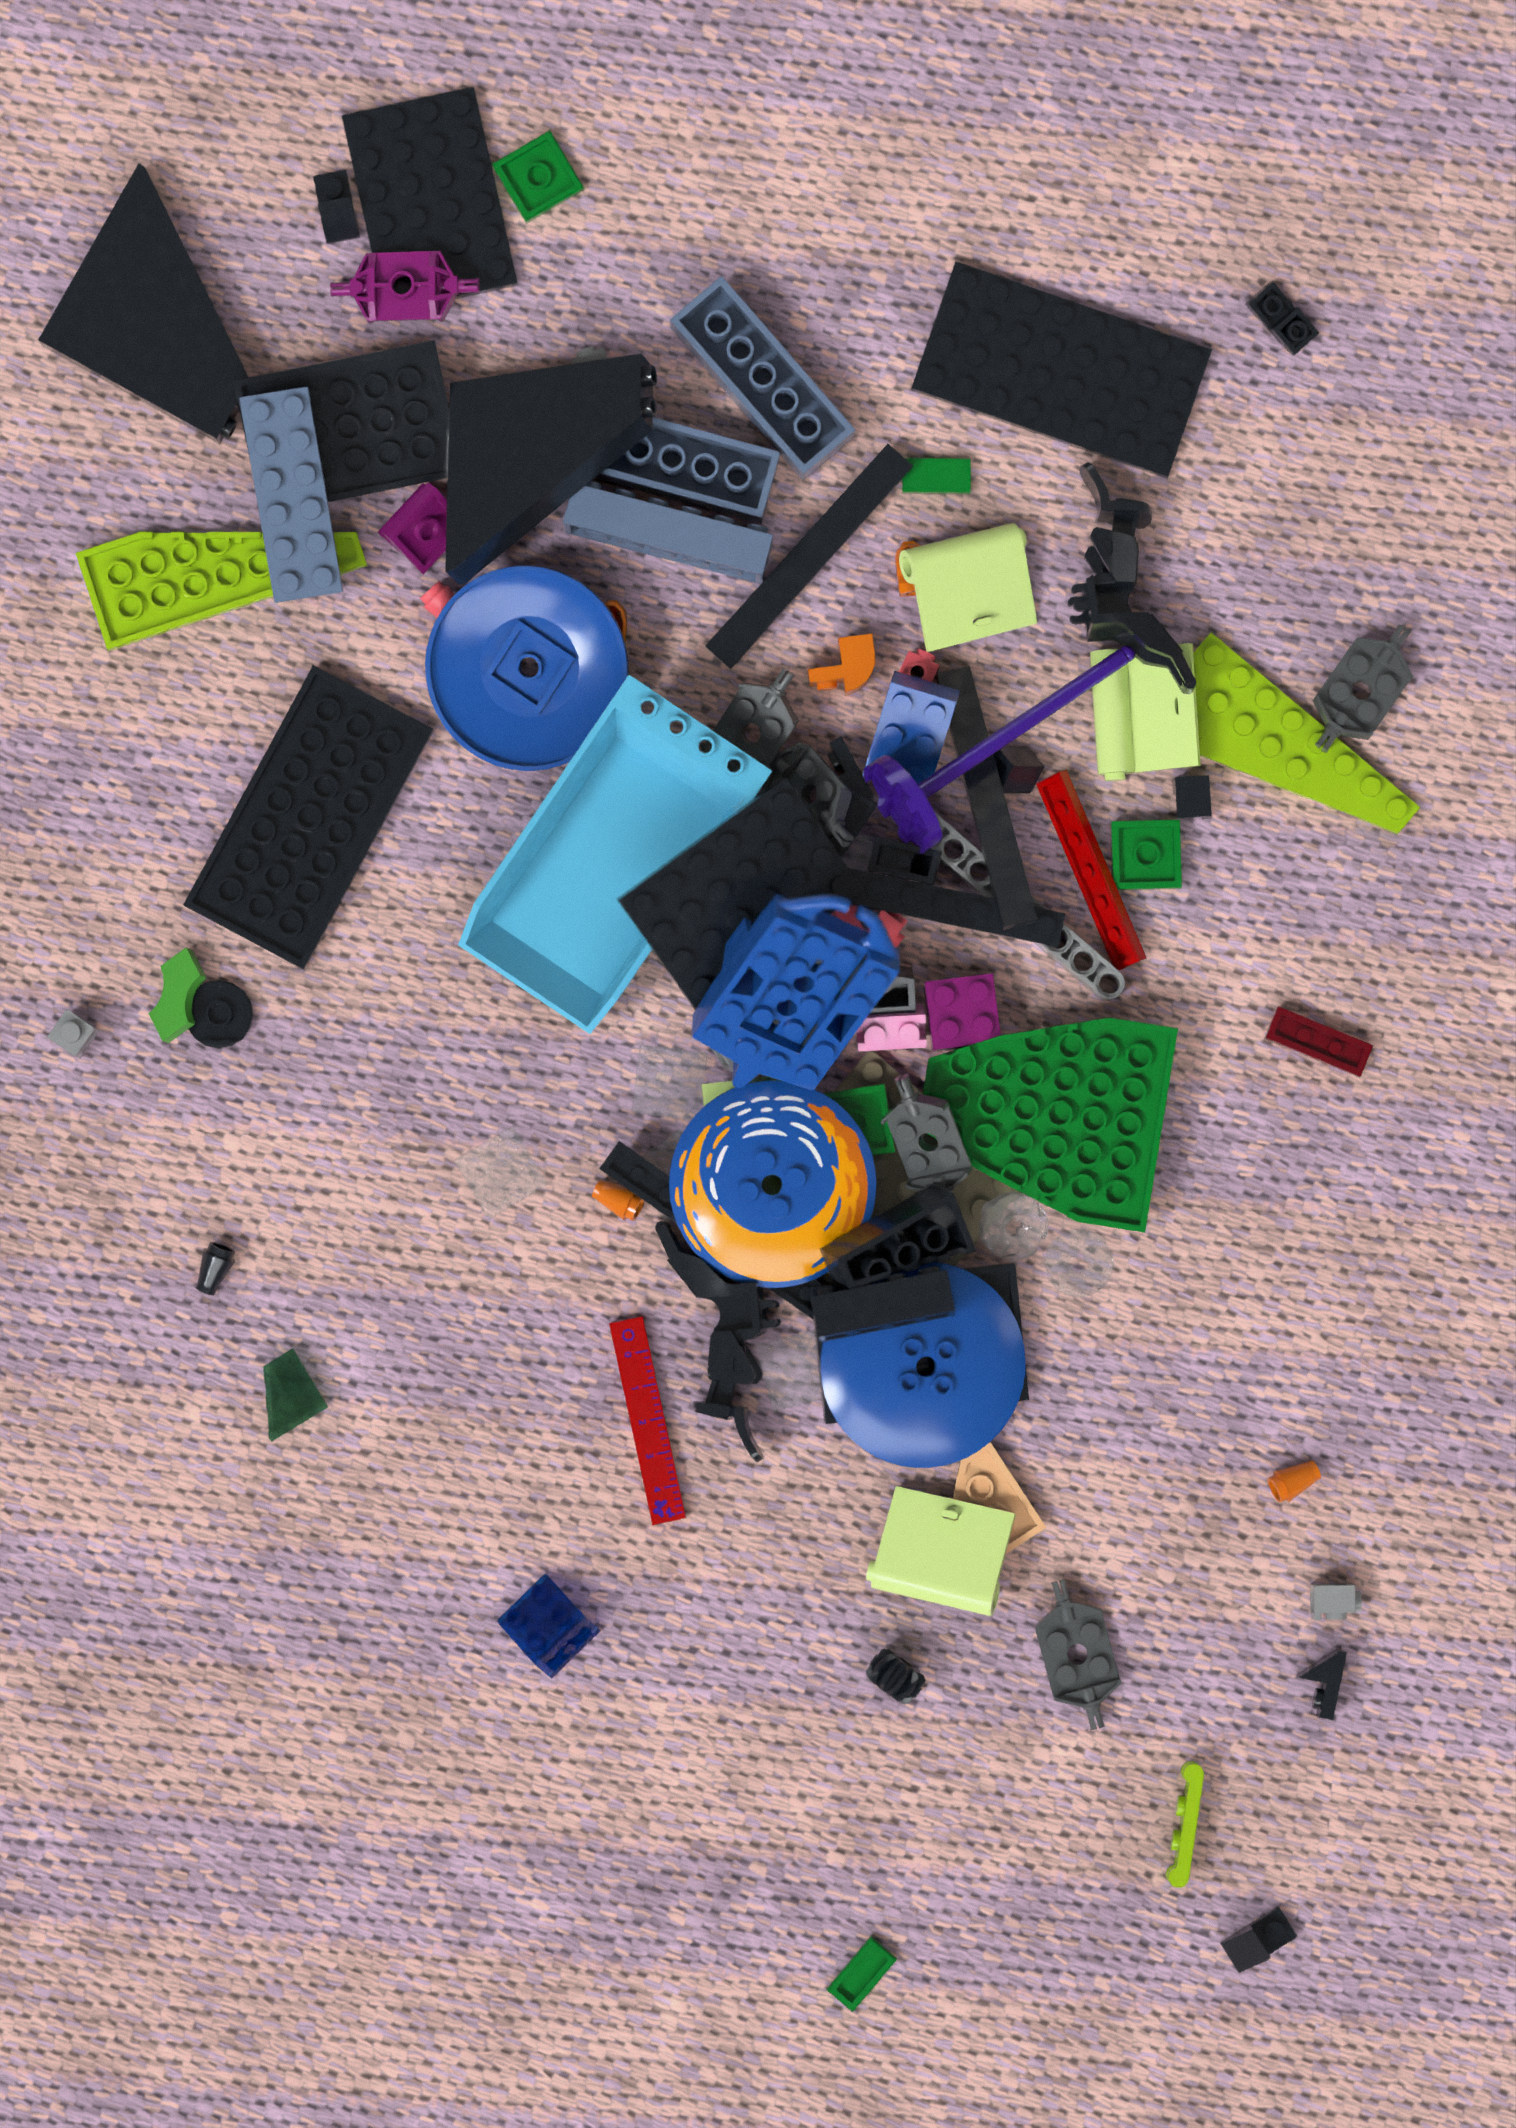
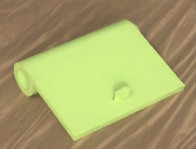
[899,523,1037,652]
[1090,643,1201,782]
[866,1486,1016,1616]

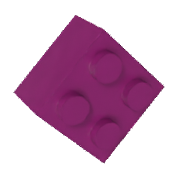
[923,973,1001,1052]

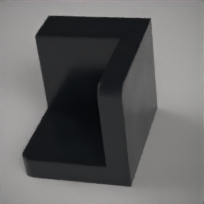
[993,745,1045,793]
[1172,775,1212,819]

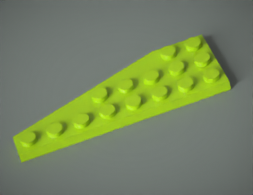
[76,532,368,651]
[1177,633,1420,834]

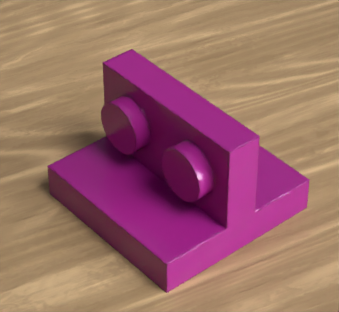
[377,482,447,575]

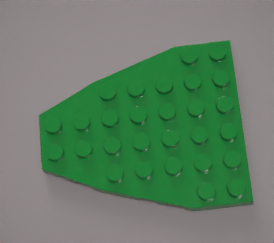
[923,1017,1178,1233]

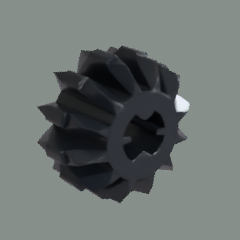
[866,1649,926,1704]

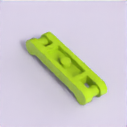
[1166,1761,1204,1888]

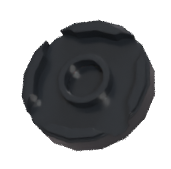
[188,980,254,1049]

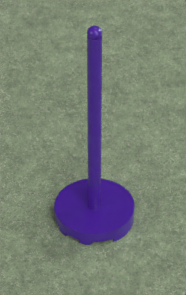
[864,645,1135,854]

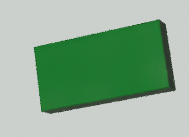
[902,458,971,494]
[826,1936,897,2012]

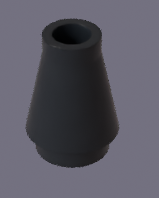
[195,1242,235,1296]

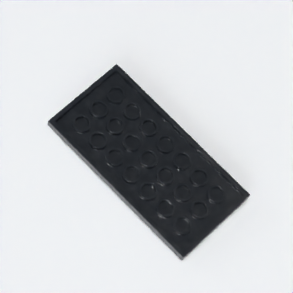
[911,261,1212,479]
[183,665,434,970]

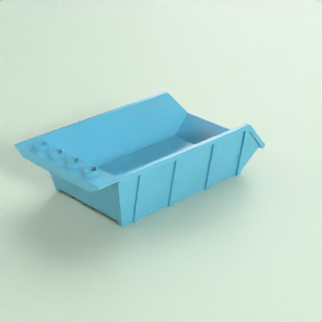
[458,675,772,1034]

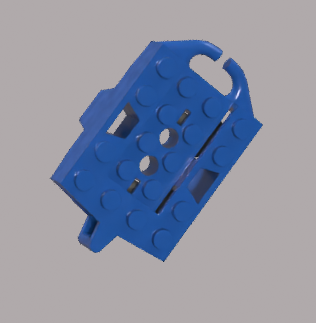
[692,894,900,1090]

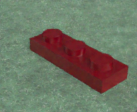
[1264,1006,1374,1078]

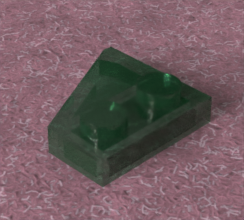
[263,1348,329,1442]

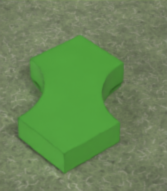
[148,947,206,1043]

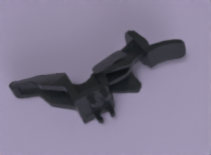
[1067,462,1196,694]
[655,1221,782,1462]

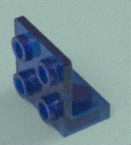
[497,1574,601,1679]

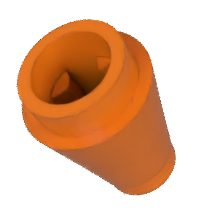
[592,1179,645,1221]
[1267,1460,1321,1503]

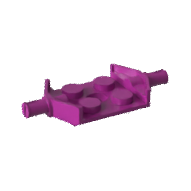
[330,251,480,324]

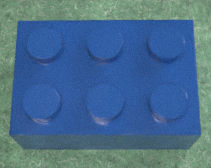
[862,671,960,784]

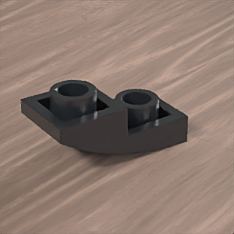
[1245,281,1319,356]

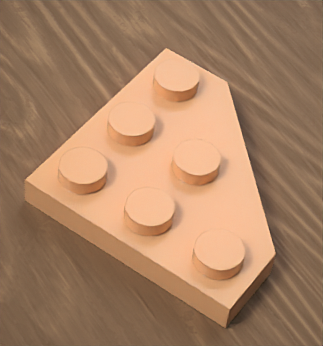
[948,1442,1046,1555]

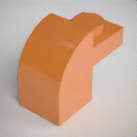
[808,634,875,696]

